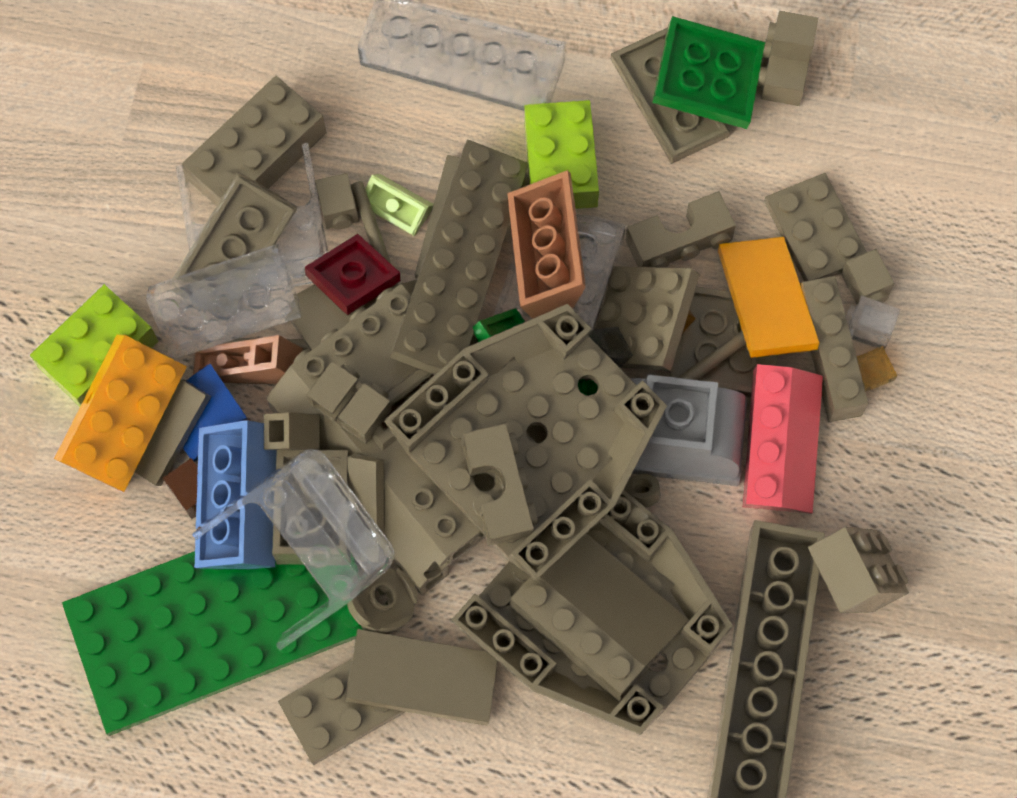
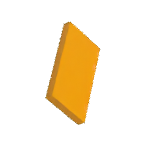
[718,237,819,358]

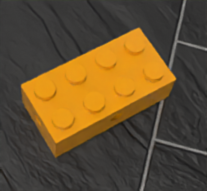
[54,334,187,492]

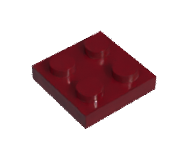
[305,234,401,315]

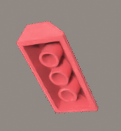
[742,364,823,514]

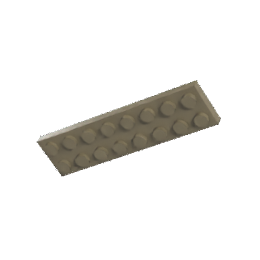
[390,139,528,375]

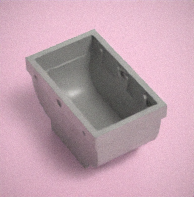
[630,374,747,486]

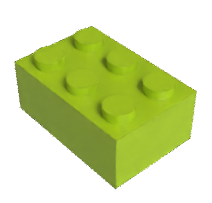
[524,100,599,209]
[30,284,159,407]

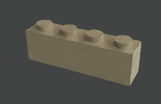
[801,276,869,422]

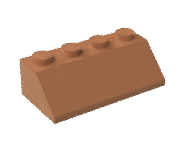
[507,170,586,319]

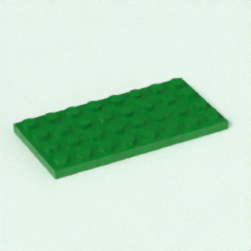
[62,551,363,736]

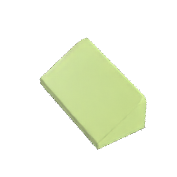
[365,174,434,236]

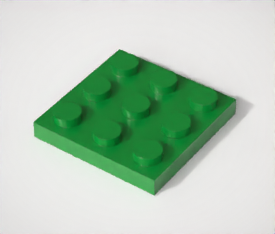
[652,16,765,129]

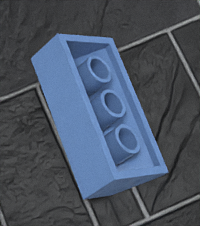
[194,420,277,569]

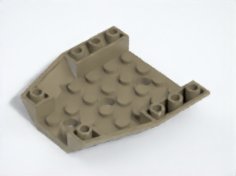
[384,304,667,581]
[451,490,733,735]

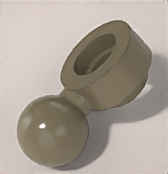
[624,474,661,508]

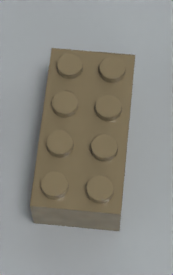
[182,76,327,206]

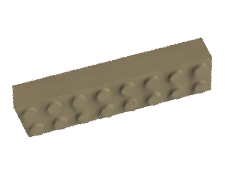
[707,520,825,798]

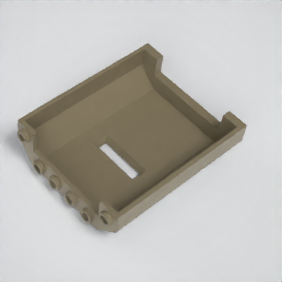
[267,279,547,596]

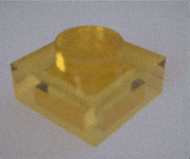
[856,346,897,392]

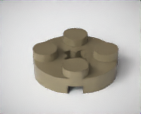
[344,563,417,634]

